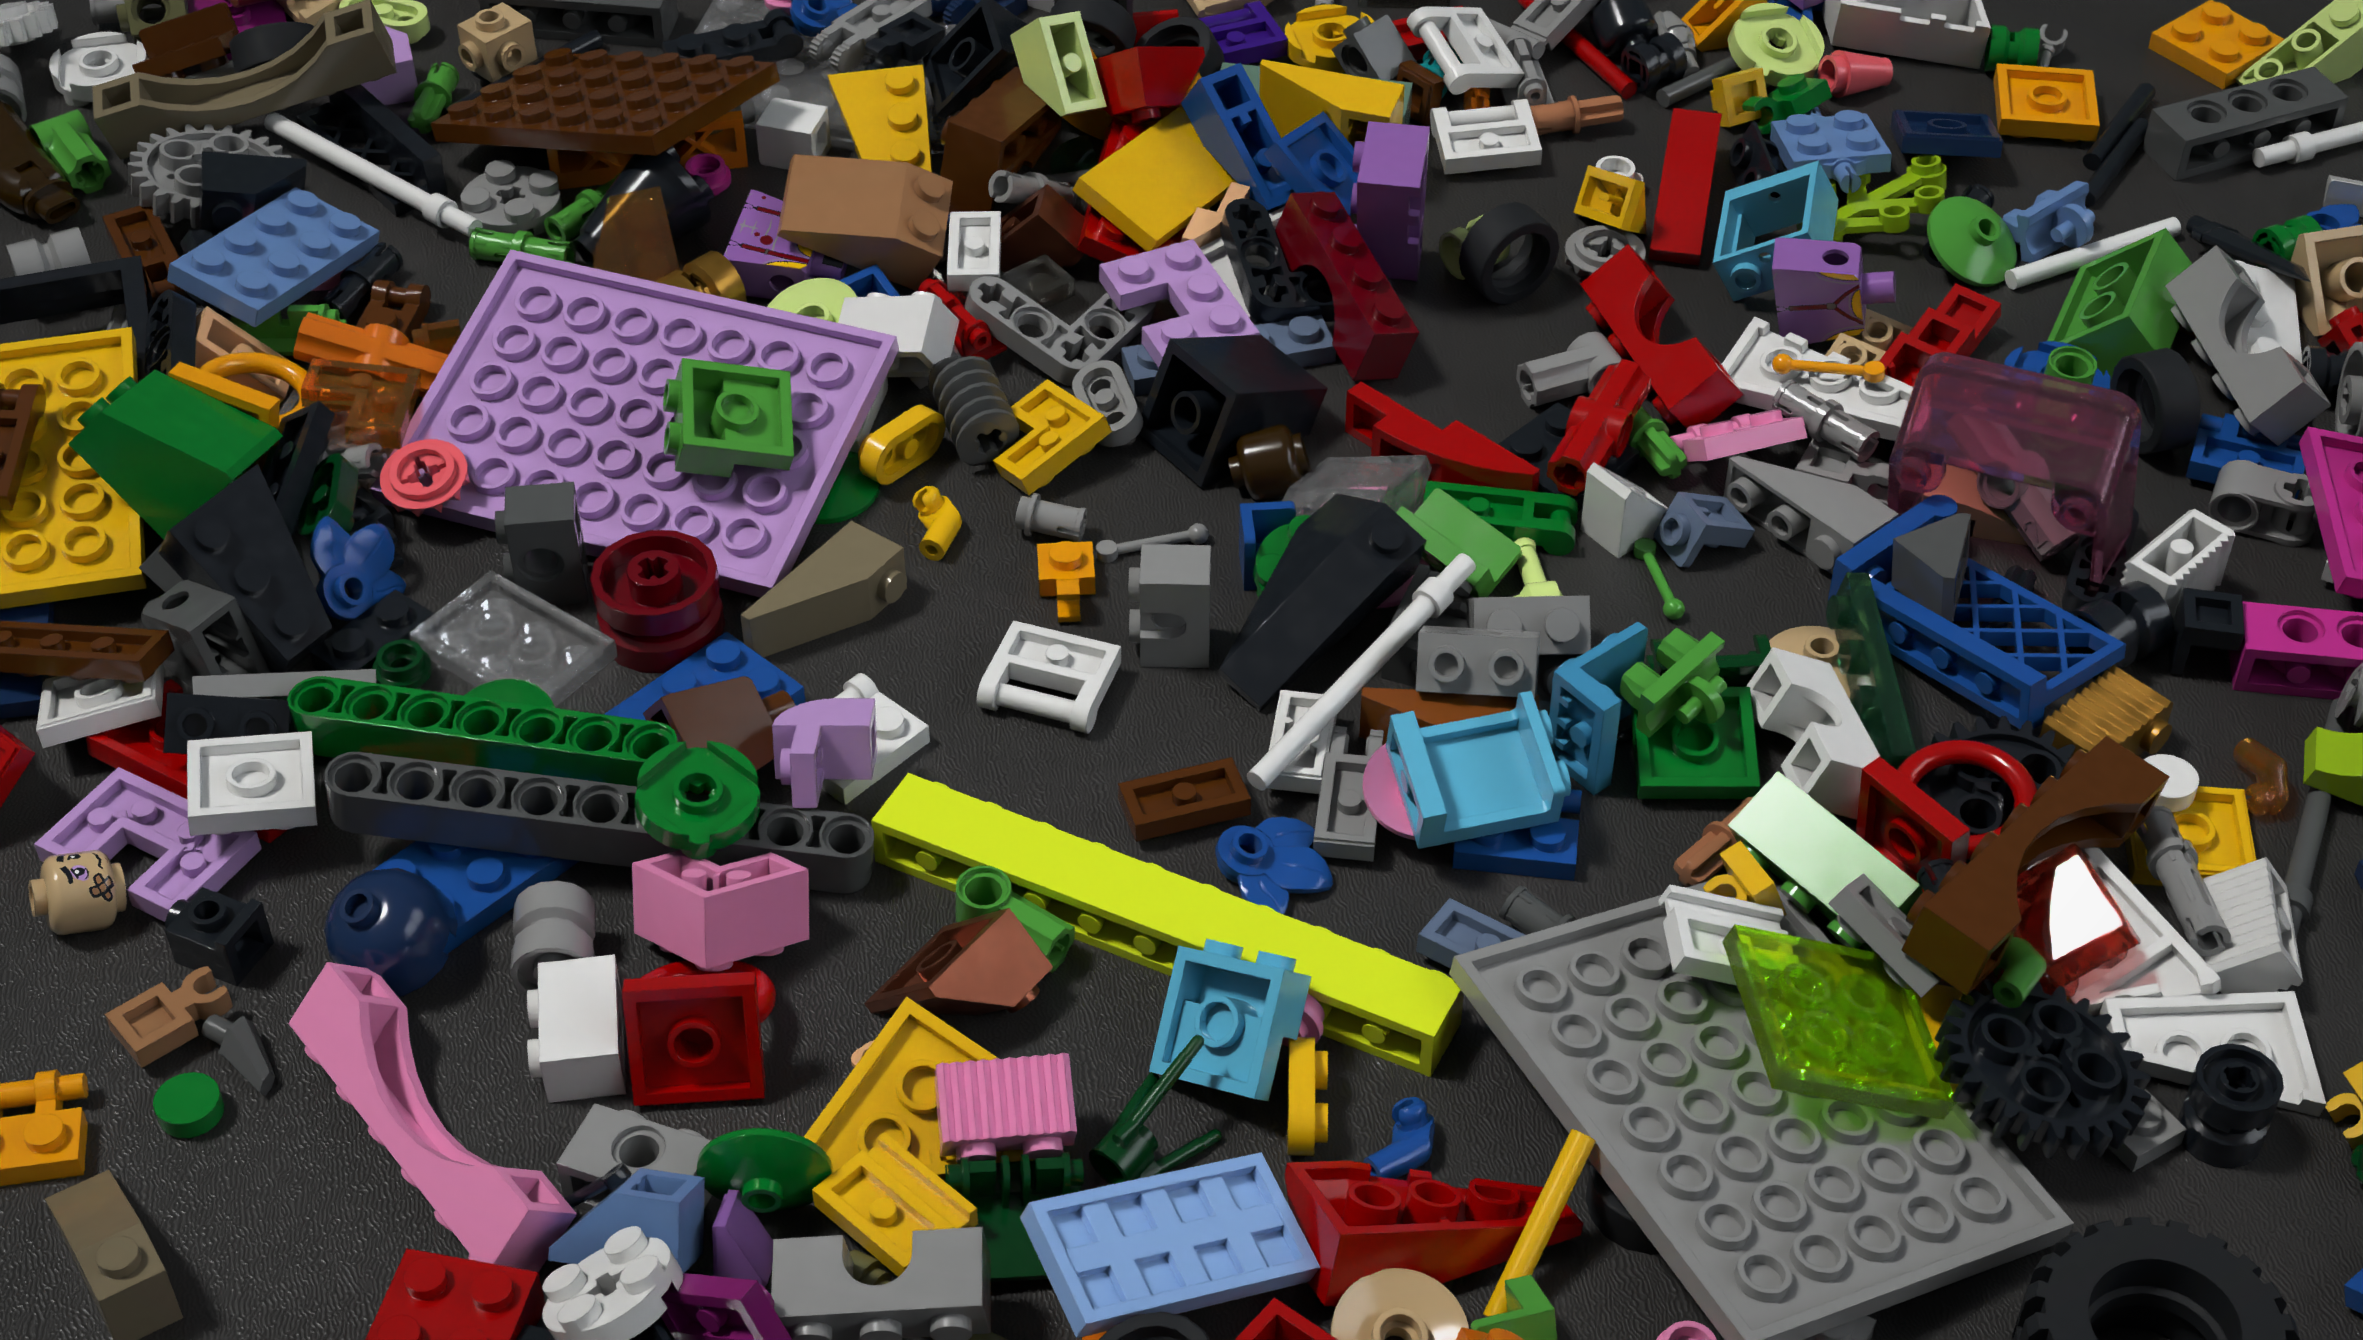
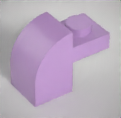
[772,698,877,808]

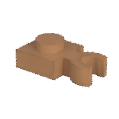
[105,966,233,1068]

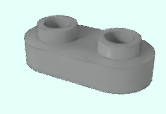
[1072,360,1144,447]

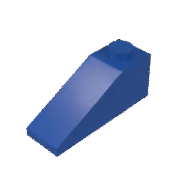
[1181,62,1295,212]

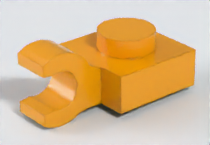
[1037,541,1096,622]

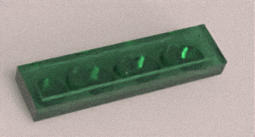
[1826,572,1916,770]

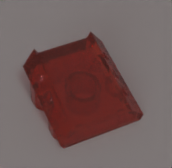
[1992,843,2141,1001]

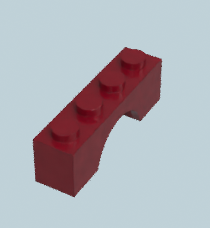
[1275,191,1419,381]

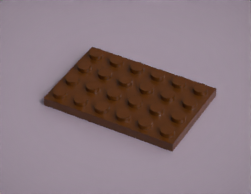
[431,48,780,156]

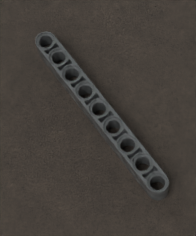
[325,752,874,894]

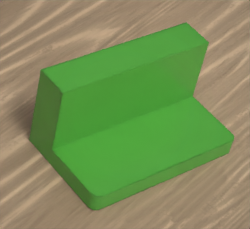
[1396,488,1522,598]

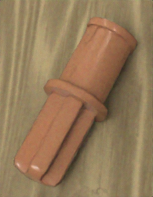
[1529,95,1624,135]
[1673,797,1753,887]

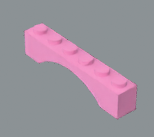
[288,962,577,1272]

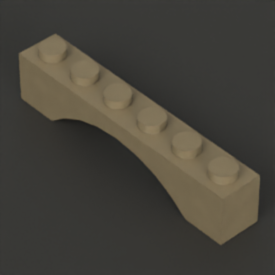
[92,0,397,160]

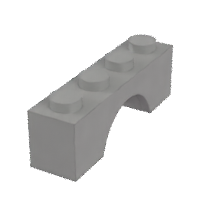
[2166,245,2331,446]

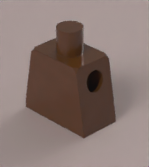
[643,676,796,796]

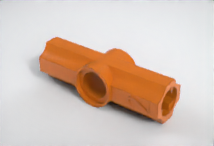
[293,312,448,397]

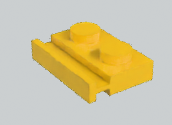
[812,1132,978,1277]

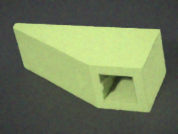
[2235,0,2363,86]

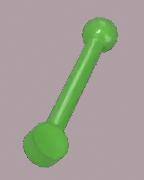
[1633,538,1685,620]

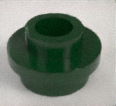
[373,639,432,689]

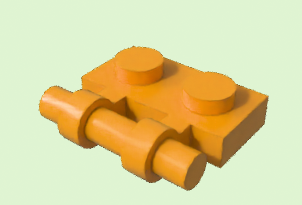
[0,1069,89,1186]

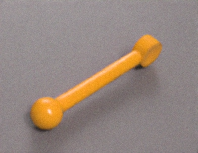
[1772,353,1885,383]

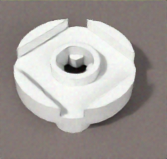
[49,32,148,107]
[542,1226,683,1340]

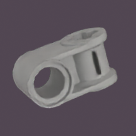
[2208,460,2315,547]

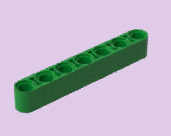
[287,676,678,787]

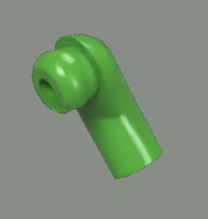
[1992,937,2047,1008]

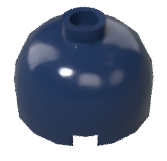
[324,868,458,997]

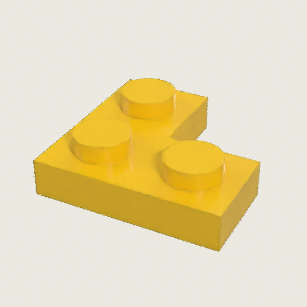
[993,379,1112,495]

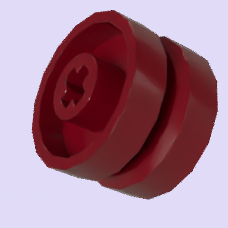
[590,530,725,673]

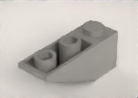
[1723,455,1899,575]

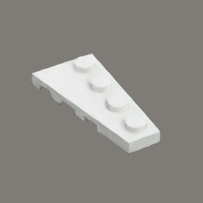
[1722,316,1932,445]

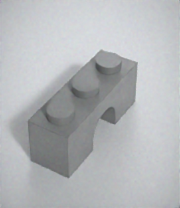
[771,1227,991,1340]

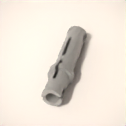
[2136,806,2231,957]

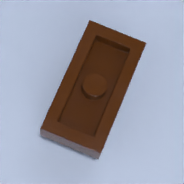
[1118,757,1251,842]

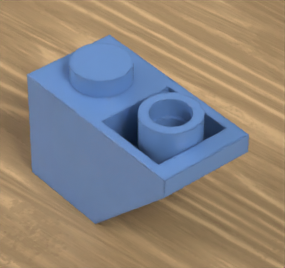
[548,1168,705,1273]

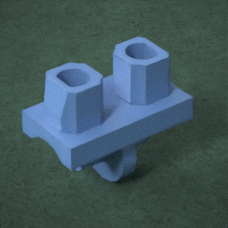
[2003,180,2095,263]

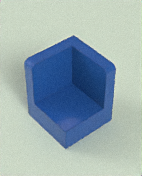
[1239,501,1296,591]

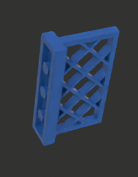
[1854,558,2126,729]

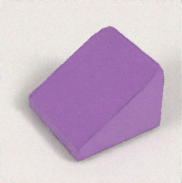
[712,1189,773,1287]

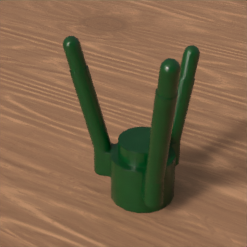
[1089,1035,1222,1185]

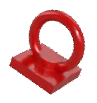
[1856,740,2037,892]
[622,960,776,1106]

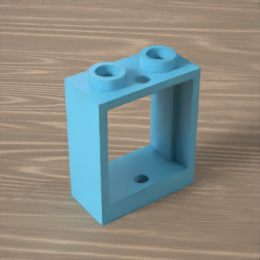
[1712,160,1839,301]

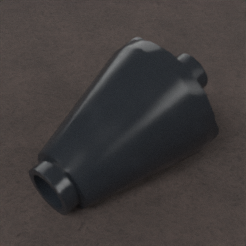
[573,146,714,270]

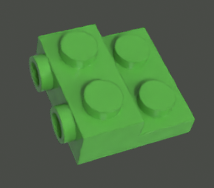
[663,358,794,478]

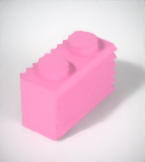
[934,1053,1077,1164]

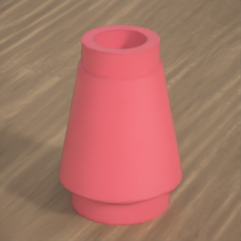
[1818,50,1893,98]

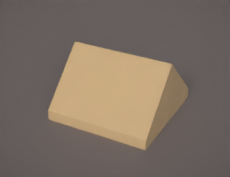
[2291,225,2363,337]

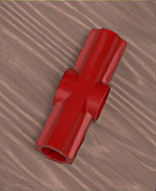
[1547,359,1651,496]

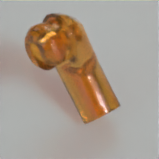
[2233,738,2289,816]

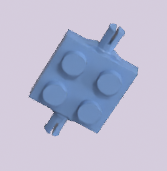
[1770,107,1892,193]

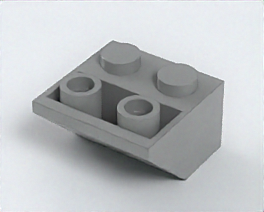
[1466,595,1591,713]

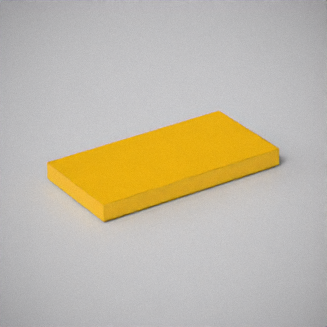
[1072,106,1237,252]

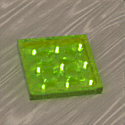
[1722,924,1957,1120]

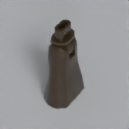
[0,100,80,224]

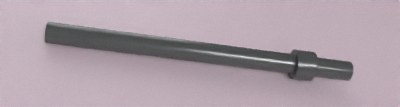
[2284,698,2355,940]

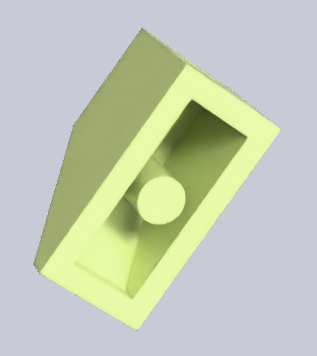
[1010,11,1107,117]

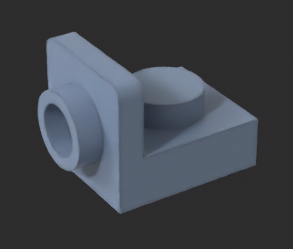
[1654,492,1755,568]

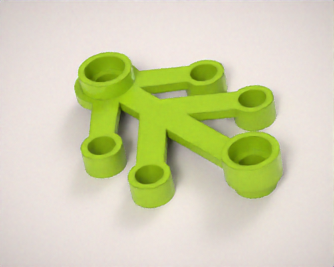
[1797,154,1947,242]

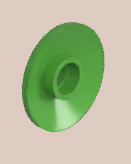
[1927,196,2017,287]

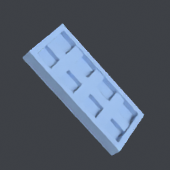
[1020,1152,1320,1338]

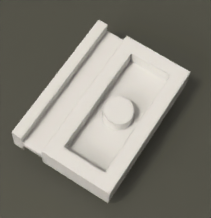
[1658,884,1799,996]

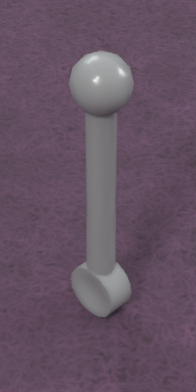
[1096,523,1209,563]

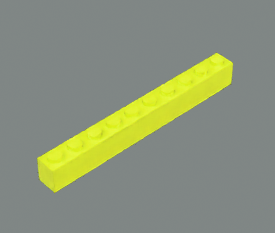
[871,773,1464,1077]

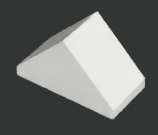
[1580,462,1668,558]

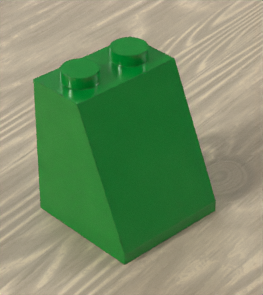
[68,370,283,539]

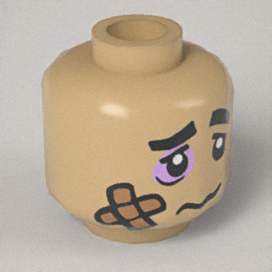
[28,850,127,935]

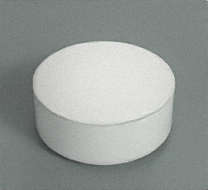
[2144,754,2199,812]

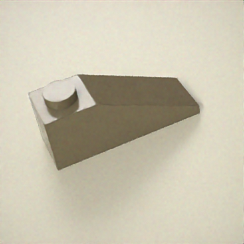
[740,521,907,658]
[45,1170,183,1340]

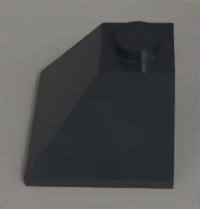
[923,0,1027,119]

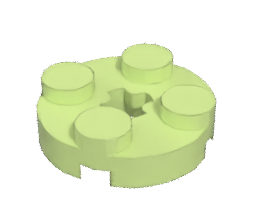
[1727,3,1825,88]

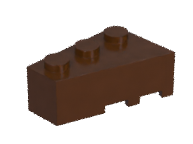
[940,66,1063,213]

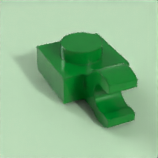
[1742,74,1832,134]

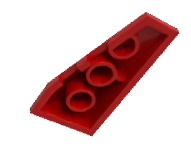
[1284,1160,1584,1307]

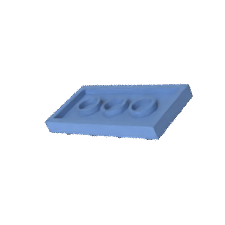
[167,187,380,327]

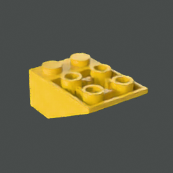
[1259,59,1405,148]

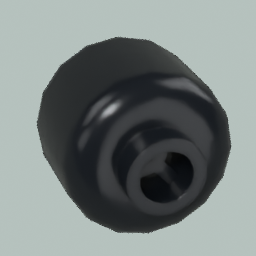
[1590,0,1658,60]

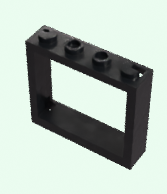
[0,255,153,382]

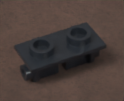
[1728,121,1785,198]
[163,693,293,754]

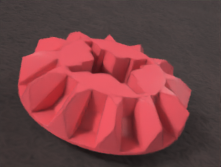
[380,439,470,517]

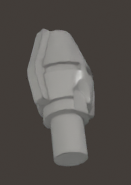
[1654,10,1700,78]

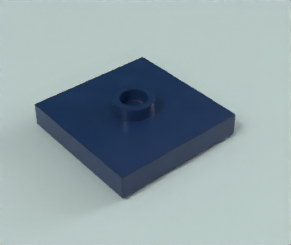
[1890,110,2003,158]

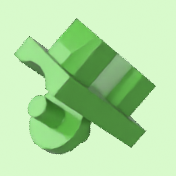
[1619,627,1727,738]

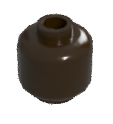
[1228,424,1311,502]

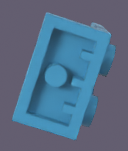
[1549,622,1648,795]

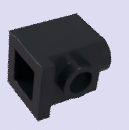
[165,887,274,986]

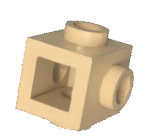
[457,2,538,83]

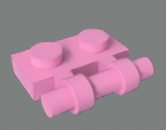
[1670,409,1807,462]

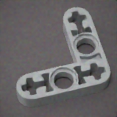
[965,276,1156,386]

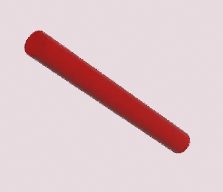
[1518,0,1637,99]

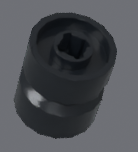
[2066,581,2174,679]
[2177,1044,2284,1169]

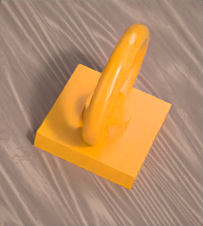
[168,352,321,477]

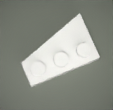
[2099,991,2327,1117]

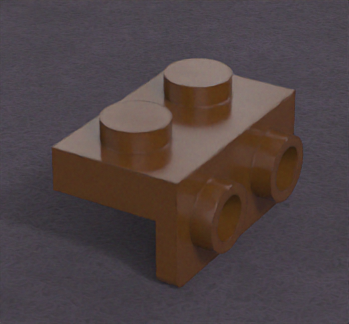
[132,2,239,78]

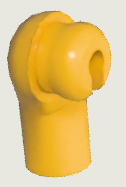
[912,486,962,561]

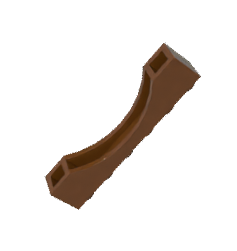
[1901,736,2170,996]

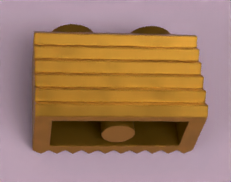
[2039,665,2174,756]

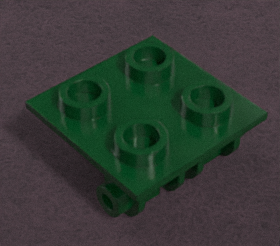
[945,1152,1084,1282]

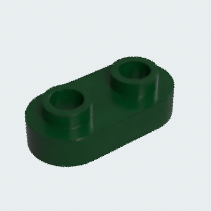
[298,453,359,542]

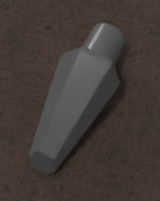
[202,1014,275,1096]

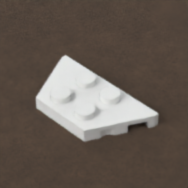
[2013,848,2222,1016]

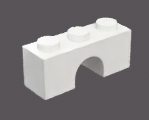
[1746,647,1880,819]

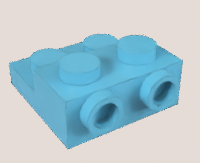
[1149,939,1311,1101]

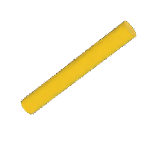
[1482,1129,1596,1317]

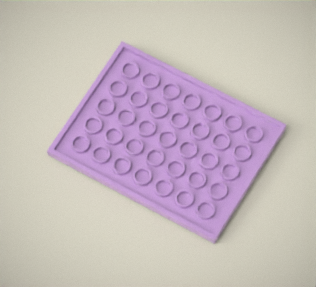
[370,249,899,598]

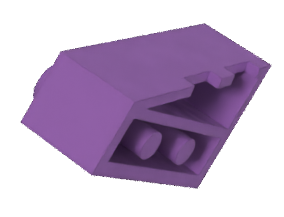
[1351,121,1430,281]

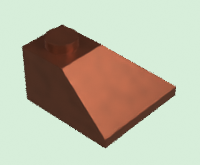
[864,908,1053,1015]

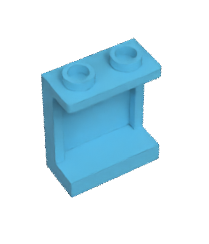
[1386,691,1571,849]

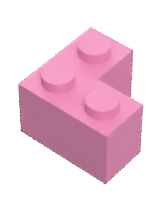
[632,850,809,972]

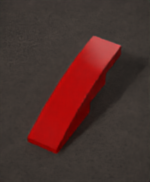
[1649,108,1722,266]
[1879,283,2001,392]

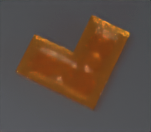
[301,358,421,449]

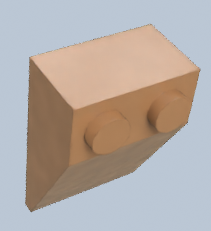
[777,154,953,291]

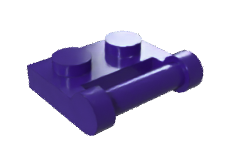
[1198,0,1288,65]

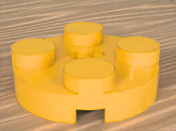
[1285,4,1374,73]

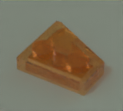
[592,186,680,282]

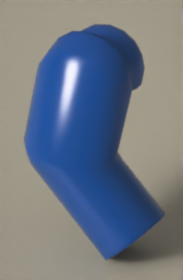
[1364,1097,1435,1179]

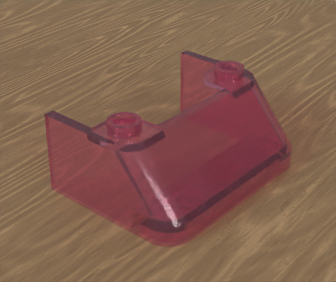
[1888,352,2142,584]

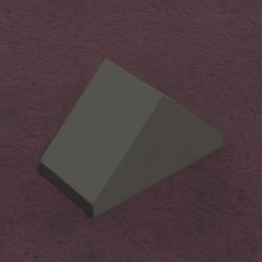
[1891,513,1971,623]

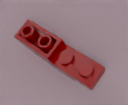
[1345,381,1540,493]

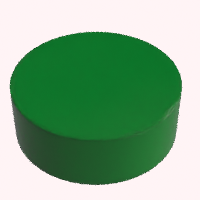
[153,1072,224,1138]

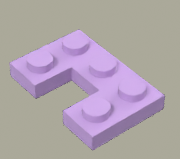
[1099,239,1260,368]
[34,767,262,922]

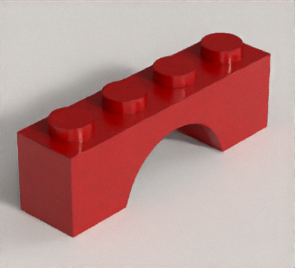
[1580,244,1744,428]

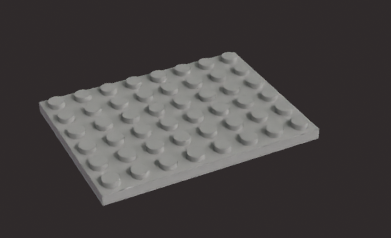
[1449,869,2074,1340]

